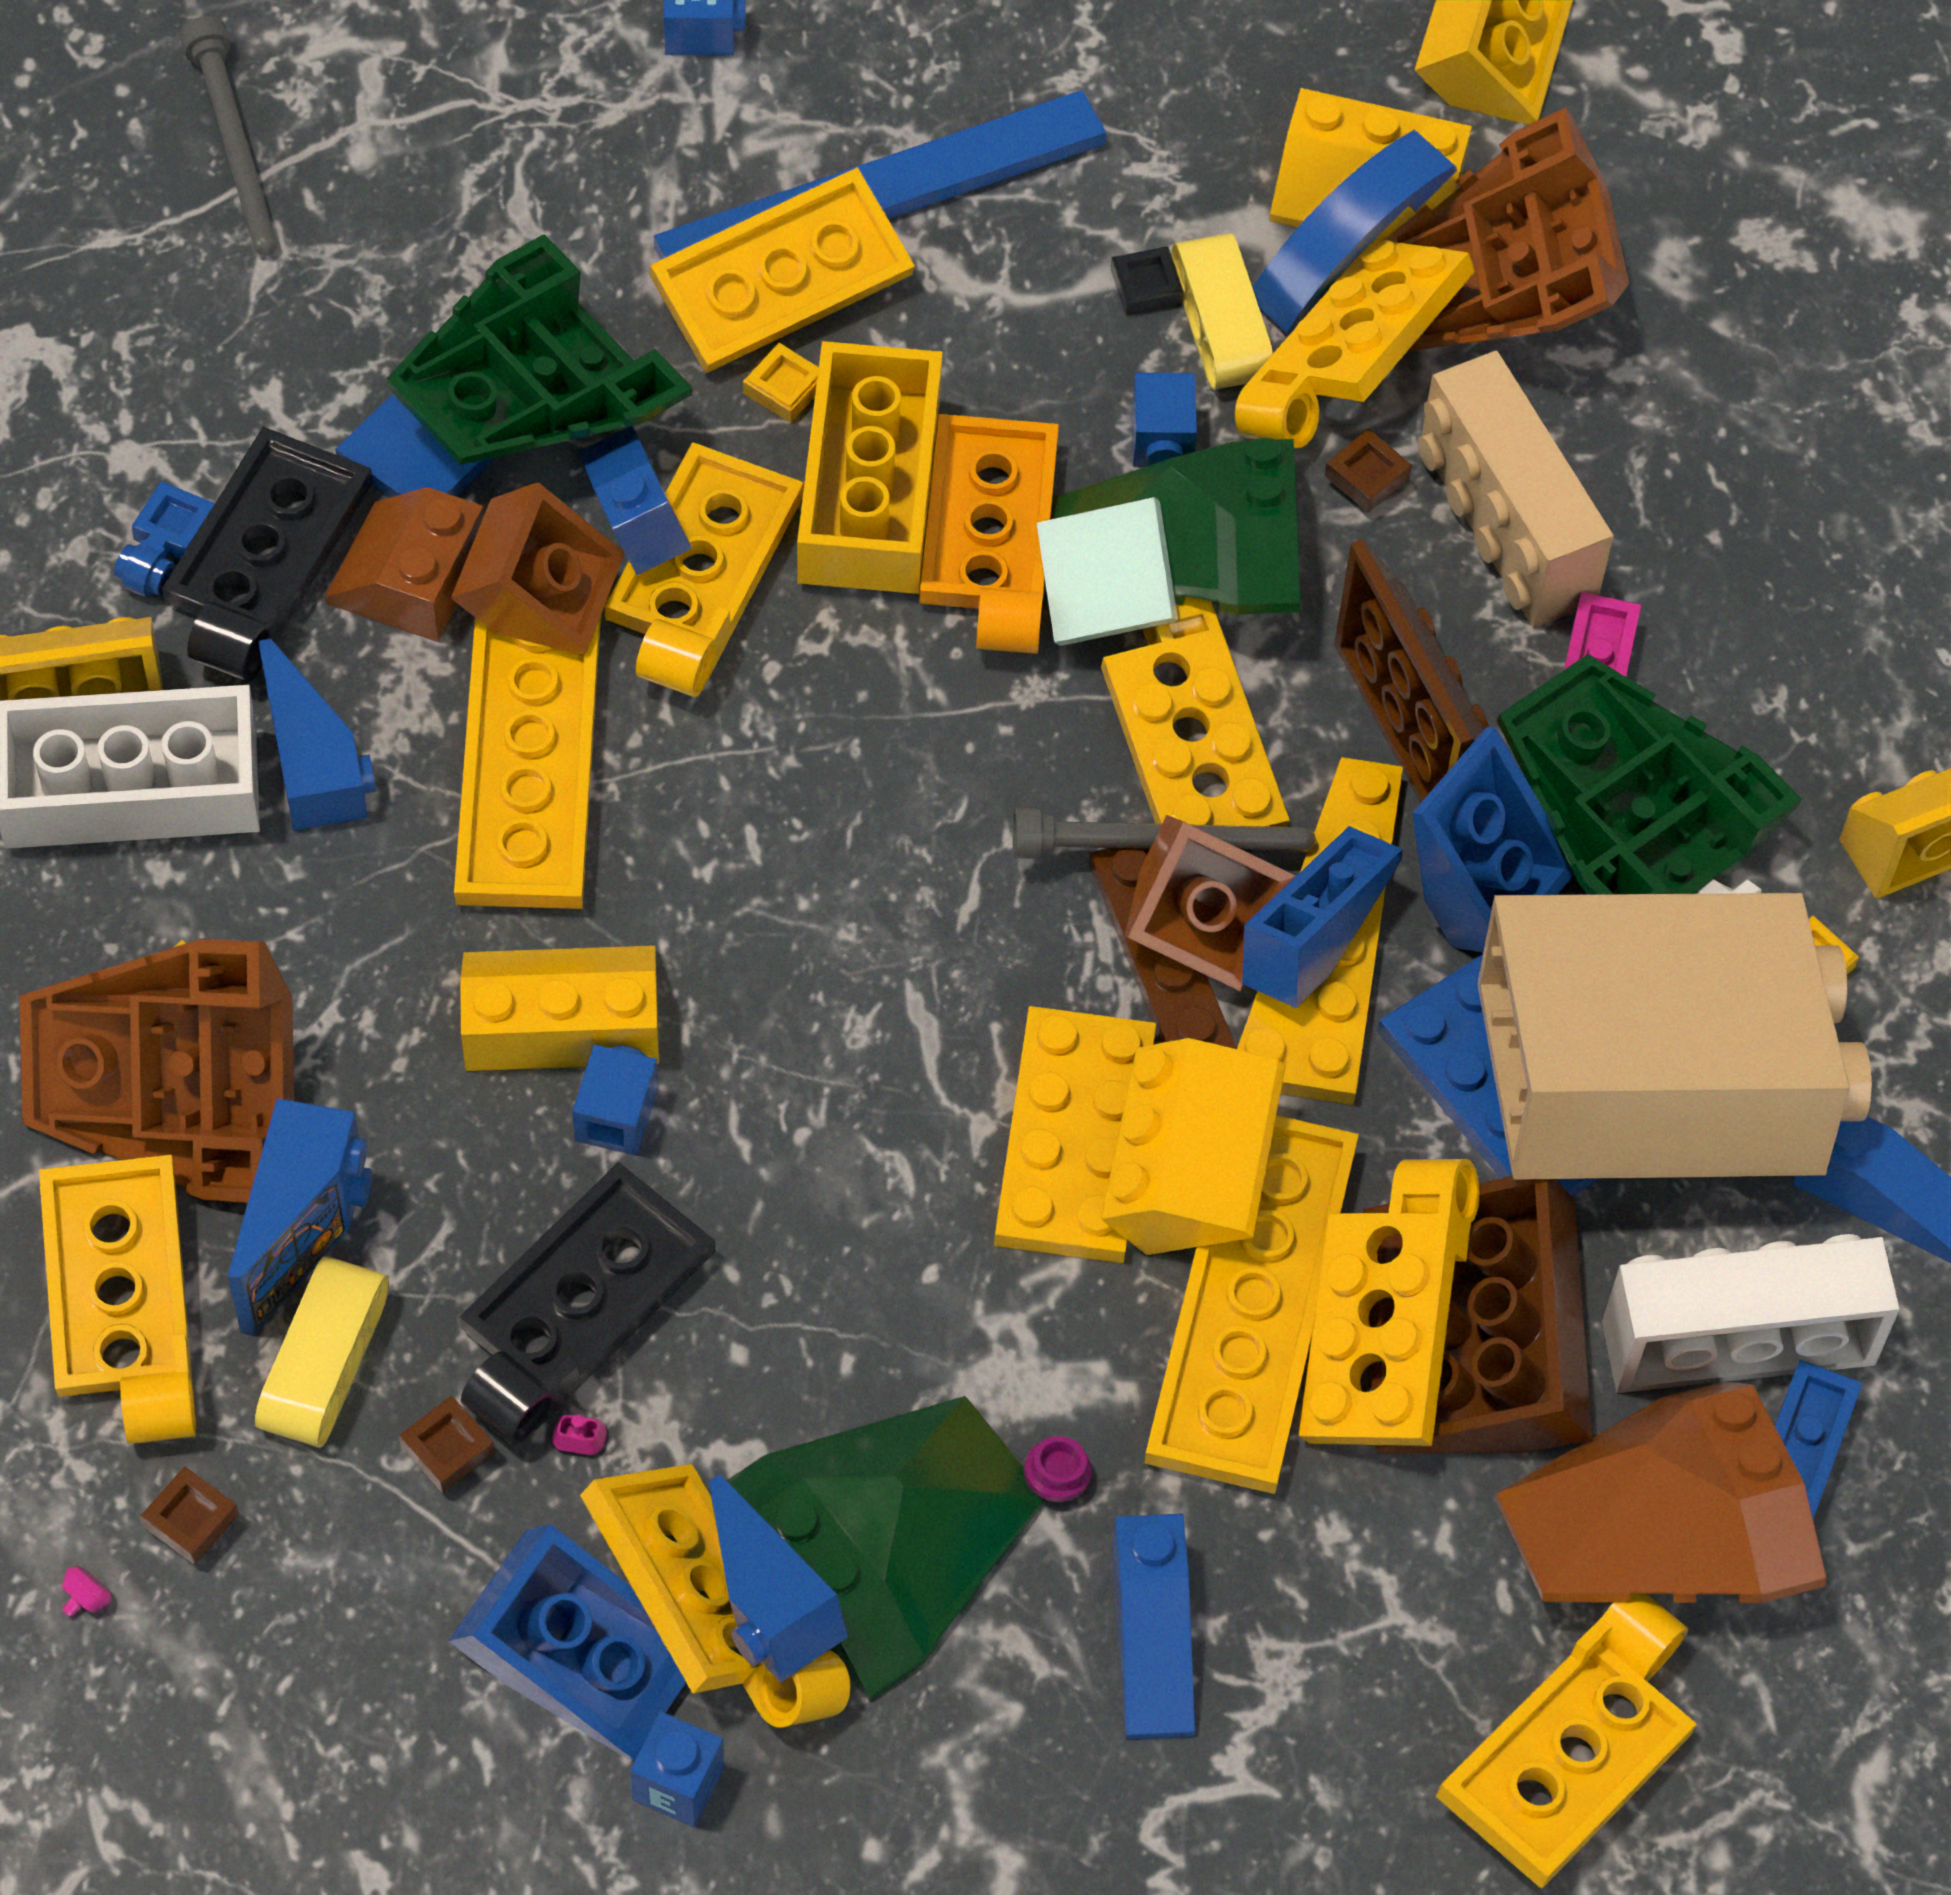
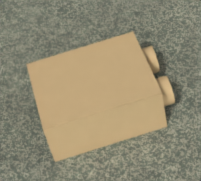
[1477,893,1872,1180]

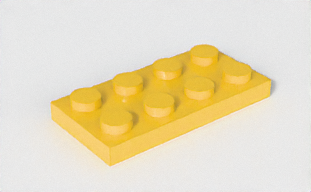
[648,167,915,374]
[994,1006,1156,1264]

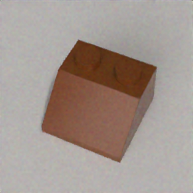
[451,482,625,655]
[324,487,484,642]
[1125,815,1295,991]

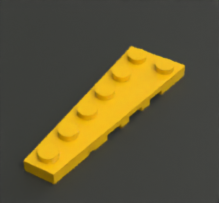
[1237,757,1403,1106]

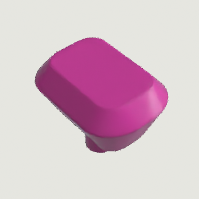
[552,1414,607,1455]
[61,1566,111,1617]

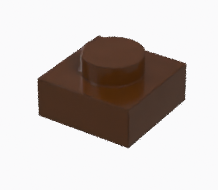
[1325,428,1412,512]
[399,1395,495,1493]
[140,1466,239,1565]

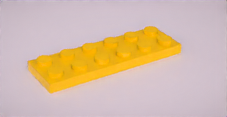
[454,616,601,909]
[1144,1115,1359,1494]

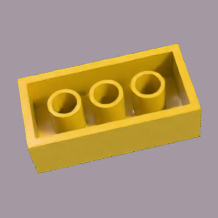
[797,341,943,594]

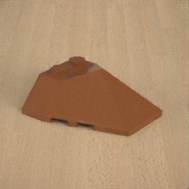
[1385,108,1629,352]
[19,938,294,1203]
[1496,1381,1826,1603]

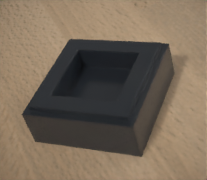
[1110,246,1184,316]

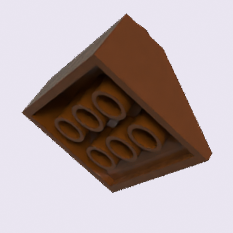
[1334,539,1489,804]
[1363,1176,1592,1454]

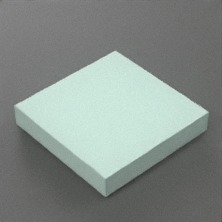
[1037,497,1178,646]

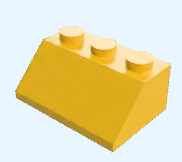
[1414,0,1573,125]
[1269,88,1472,240]
[0,617,163,701]
[1839,768,1951,899]
[460,946,659,1071]
[1101,1038,1286,1255]

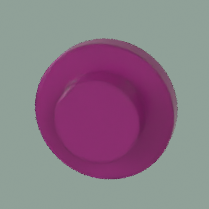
[1024,1436,1092,1502]

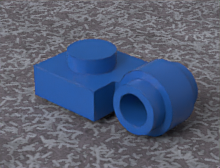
[114,481,215,598]

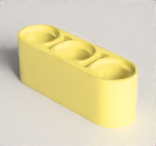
[1171,233,1273,390]
[255,1256,389,1448]

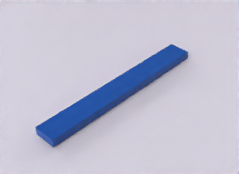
[654,90,1107,260]

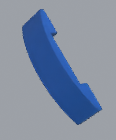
[1252,130,1457,336]

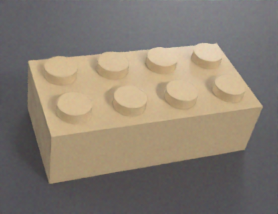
[1418,350,1614,628]

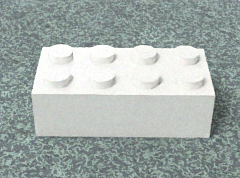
[0,685,260,849]
[1602,1234,1900,1393]

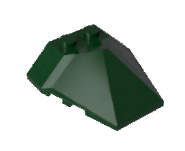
[386,234,693,466]
[1053,438,1301,615]
[1496,654,1802,895]
[709,1396,1046,1702]

